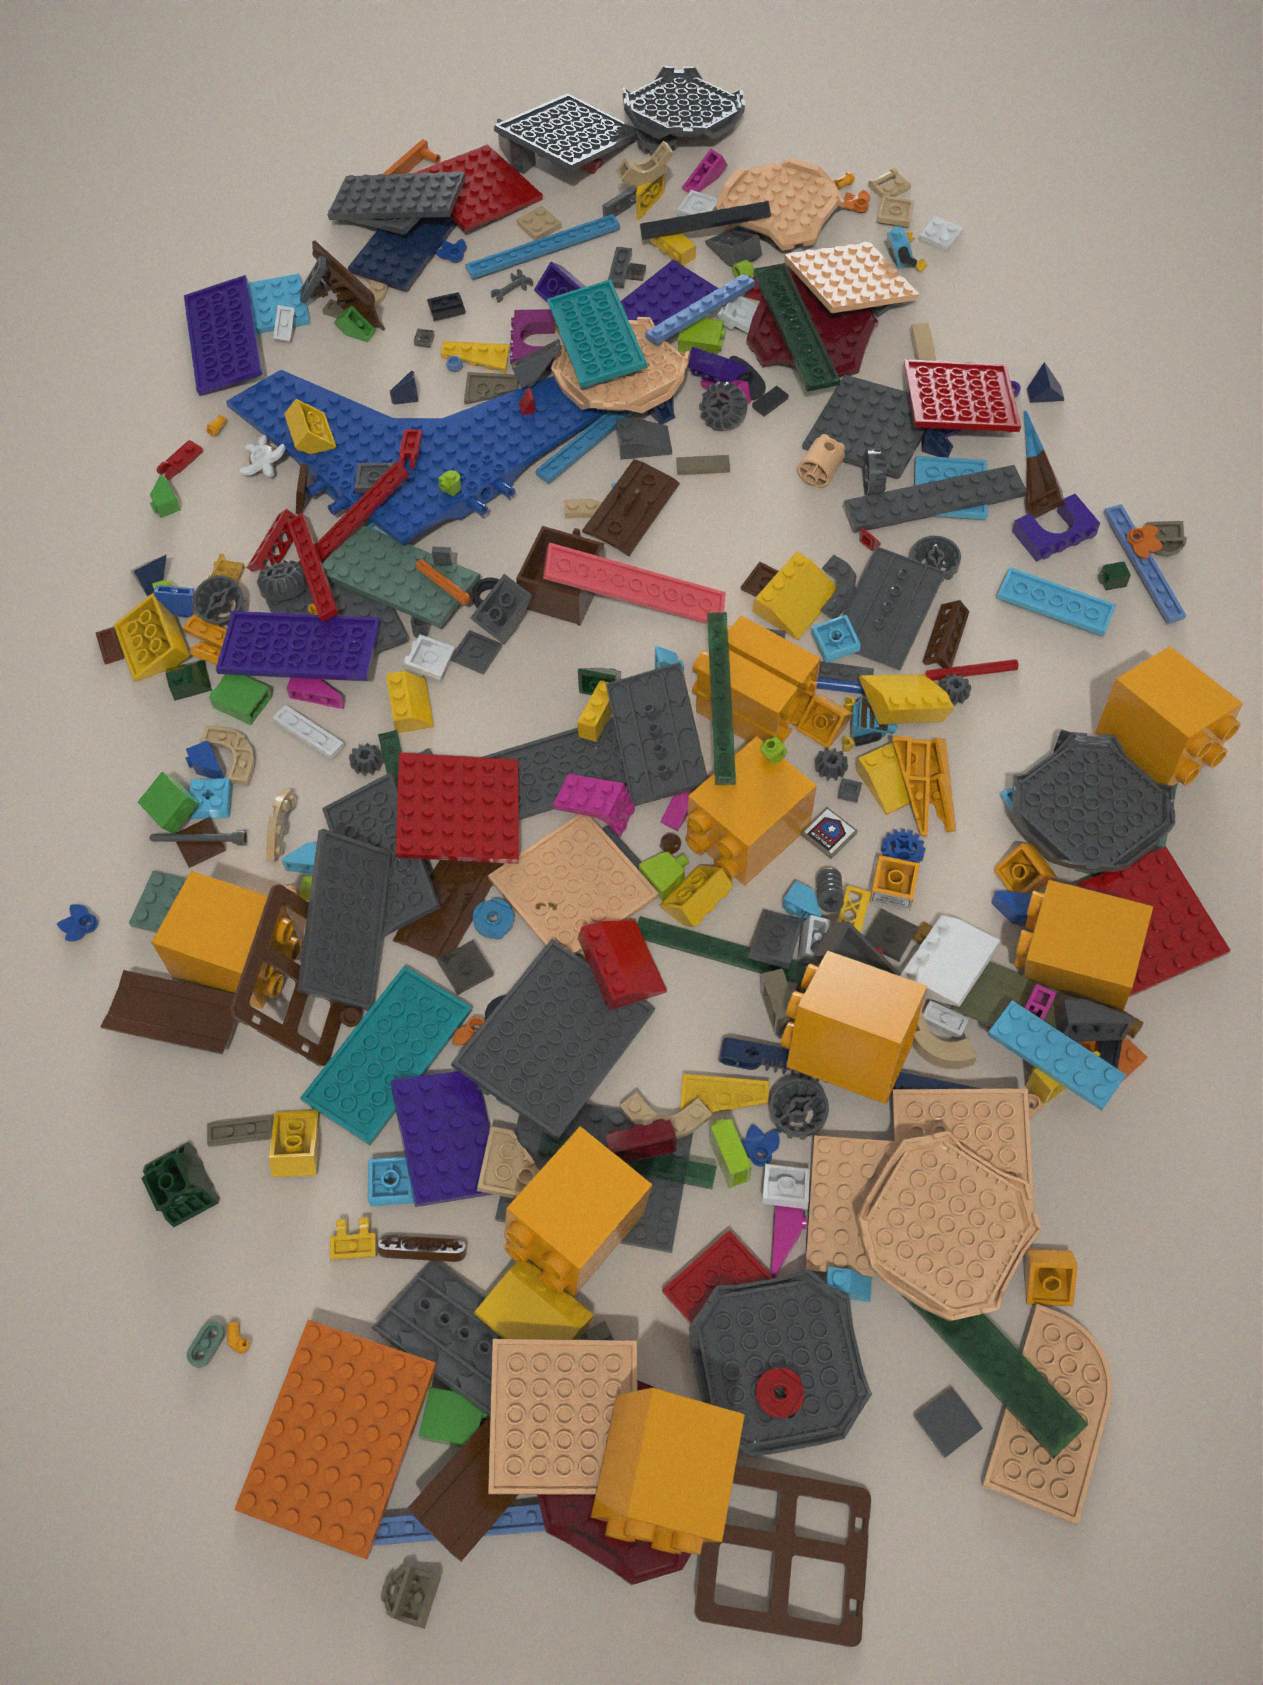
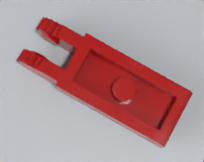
[399,429,423,469]
[157,440,203,480]

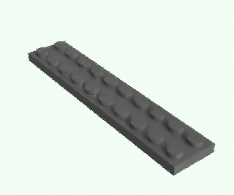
[844,465,1027,532]

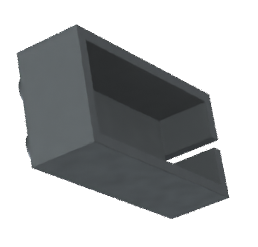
[813,921,901,976]

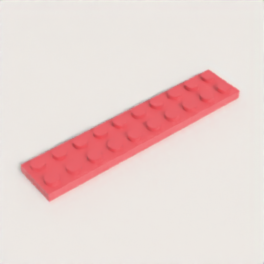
[543,543,726,627]

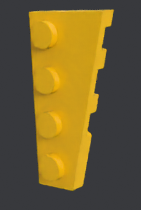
[441,341,510,374]
[680,1074,769,1113]

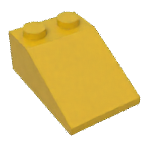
[636,173,665,221]
[856,743,911,815]
[1025,1051,1101,1105]
[269,1110,319,1177]

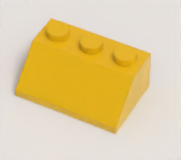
[284,399,336,454]
[386,671,434,734]
[659,865,734,927]

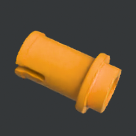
[834,172,855,190]
[206,415,227,436]

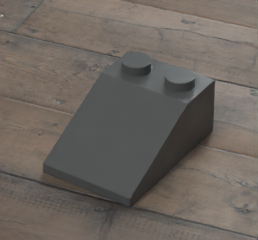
[497,119,536,174]
[705,229,762,266]
[512,339,560,388]
[616,417,672,460]
[470,574,533,645]
[1055,997,1134,1042]

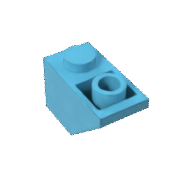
[782,881,822,921]

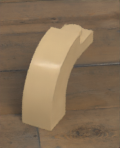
[616,141,674,186]
[912,1011,977,1069]

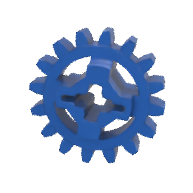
[881,828,926,863]

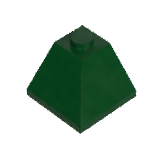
[166,660,212,701]
[578,667,621,696]

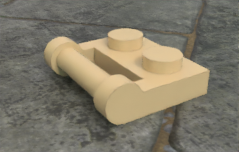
[868,168,911,198]

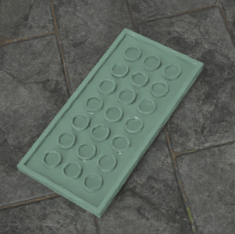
[322,525,480,628]

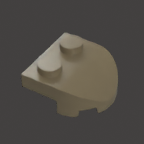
[1145,521,1187,556]
[381,1566,441,1629]

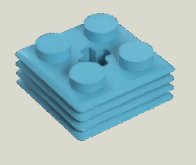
[812,615,861,663]
[189,778,232,819]
[368,1157,414,1206]

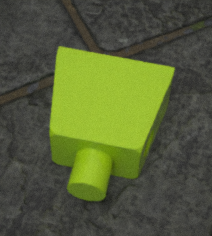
[639,852,689,901]

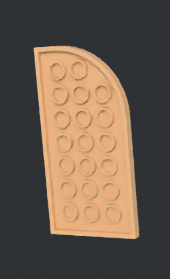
[982,1304,1112,1526]

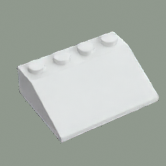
[900,915,1001,1007]

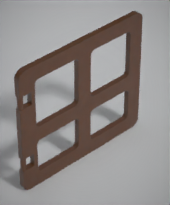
[230,884,346,1066]
[694,1465,871,1647]

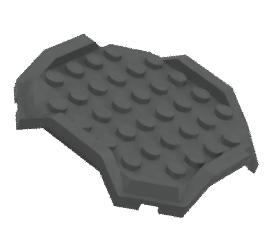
[622,66,745,140]
[1012,732,1175,872]
[688,1269,872,1457]

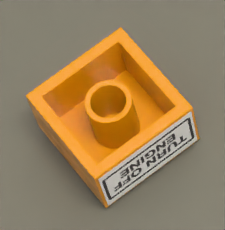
[869,855,920,910]

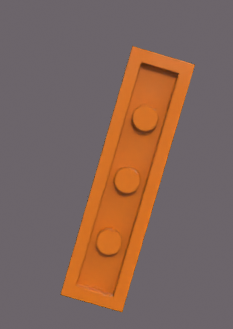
[383,139,441,175]

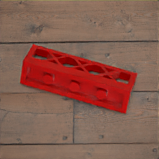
[246,509,296,572]

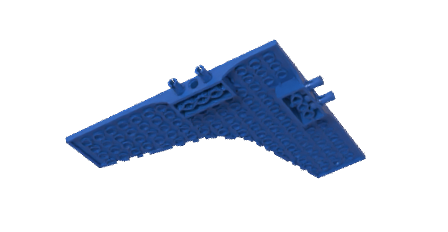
[226,370,609,546]

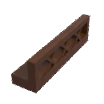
[923,600,970,668]

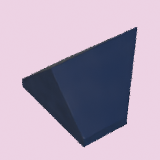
[1027,362,1064,403]
[390,370,418,405]
[647,395,675,424]
[922,428,953,458]
[130,554,167,596]

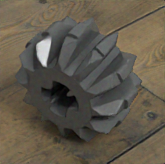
[939,672,971,706]
[349,743,383,777]
[815,748,848,781]

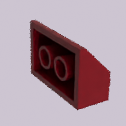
[605,1119,676,1163]

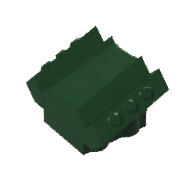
[141,1142,220,1227]

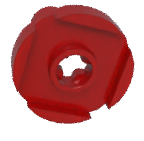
[756,1368,804,1419]

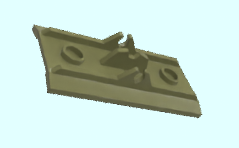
[951,962,1080,1044]

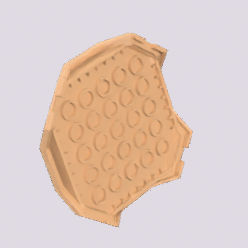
[715,158,845,251]
[551,317,690,413]
[857,1131,1042,1321]

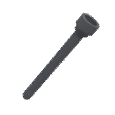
[149,830,247,846]

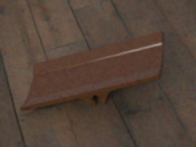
[312,240,385,331]
[582,459,680,556]
[393,860,504,965]
[100,970,236,1055]
[407,1417,519,1562]

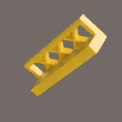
[837,885,871,933]

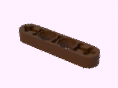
[378,1235,466,1262]

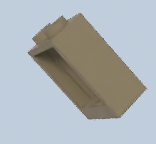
[760,968,795,1036]

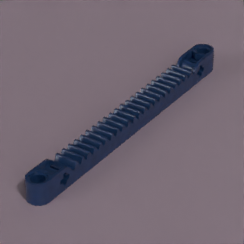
[718,1038,982,1094]

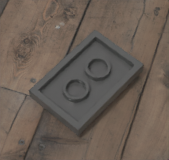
[748,909,803,969]

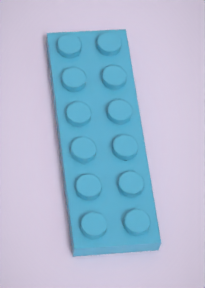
[997,567,1116,636]
[988,1000,1126,1111]

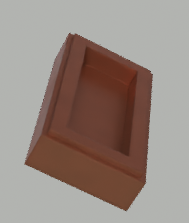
[95,627,124,665]

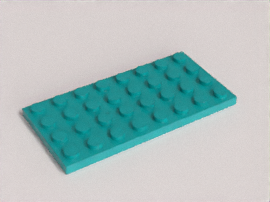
[547,279,648,389]
[300,965,473,1146]

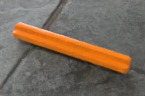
[415,559,470,605]

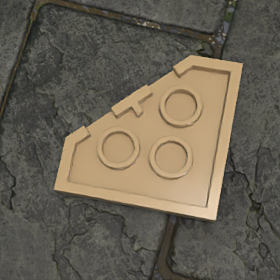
[477,1126,539,1199]

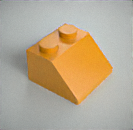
[796,694,853,748]
[994,843,1057,894]
[1024,1249,1078,1306]

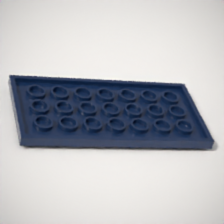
[348,217,457,291]

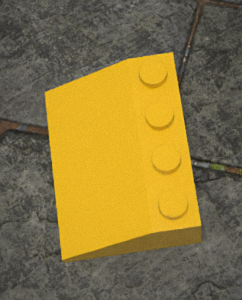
[752,551,836,640]
[113,593,190,682]
[859,674,954,724]
[474,1260,594,1340]

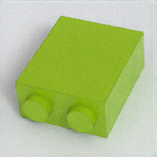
[678,318,726,355]
[709,1119,752,1188]

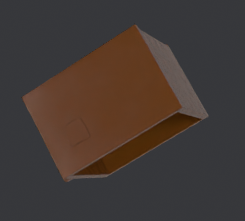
[516,526,604,626]

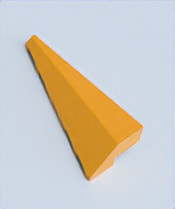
[892,736,931,837]
[929,737,956,832]

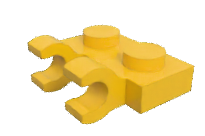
[330,1218,377,1261]

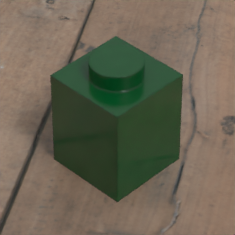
[1099,561,1131,591]

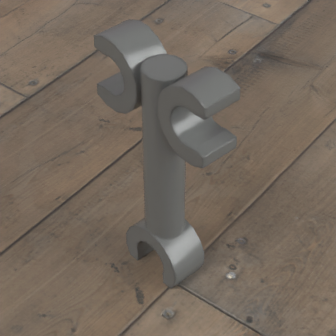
[491,269,533,303]

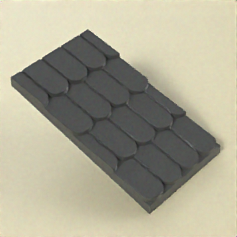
[833,546,946,671]
[606,662,708,806]
[371,1261,503,1417]

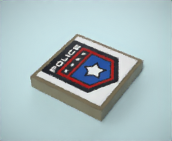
[801,807,858,859]

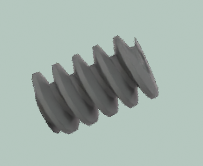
[816,868,844,913]

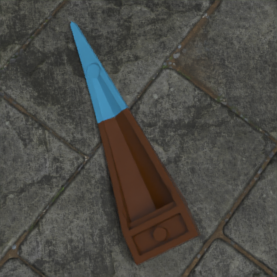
[1024,411,1065,518]

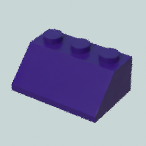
[534,261,586,303]
[687,346,749,382]

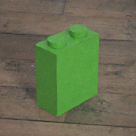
[209,674,272,725]
[138,772,200,834]
[419,1387,489,1448]

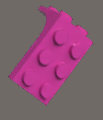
[553,774,635,837]

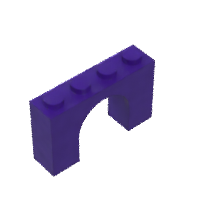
[1012,493,1100,562]

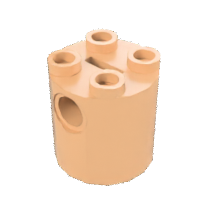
[798,434,846,487]

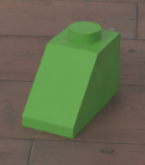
[334,306,376,342]
[150,475,181,518]

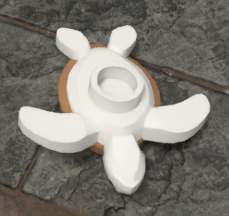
[239,435,286,478]

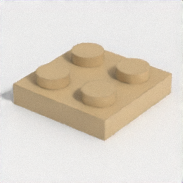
[877,195,915,227]
[516,206,562,240]

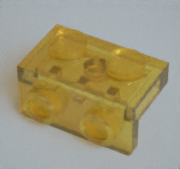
[208,553,245,584]

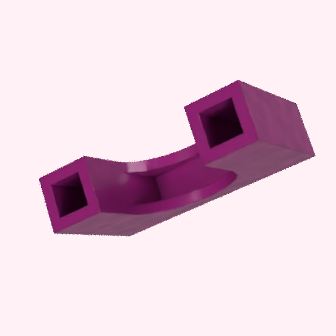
[510,309,555,371]

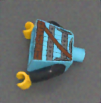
[887,226,928,271]
[842,697,897,752]

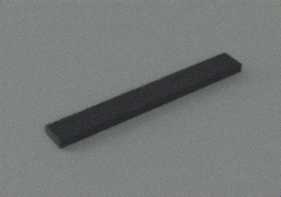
[640,201,771,240]

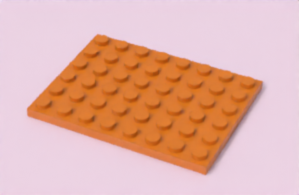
[234,1320,438,1559]

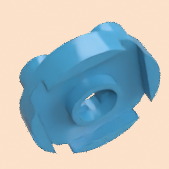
[473,898,514,940]

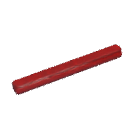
[925,659,1019,681]

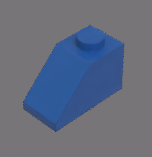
[154,585,195,617]
[185,740,224,779]
[991,891,1032,926]

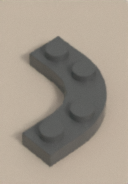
[820,555,857,619]

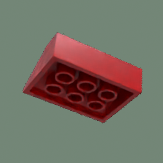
[578,920,667,1011]

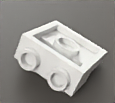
[717,295,758,333]
[403,635,455,680]
[762,1164,810,1209]

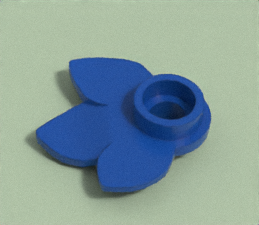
[435,239,467,262]
[57,904,98,942]
[740,1125,780,1167]

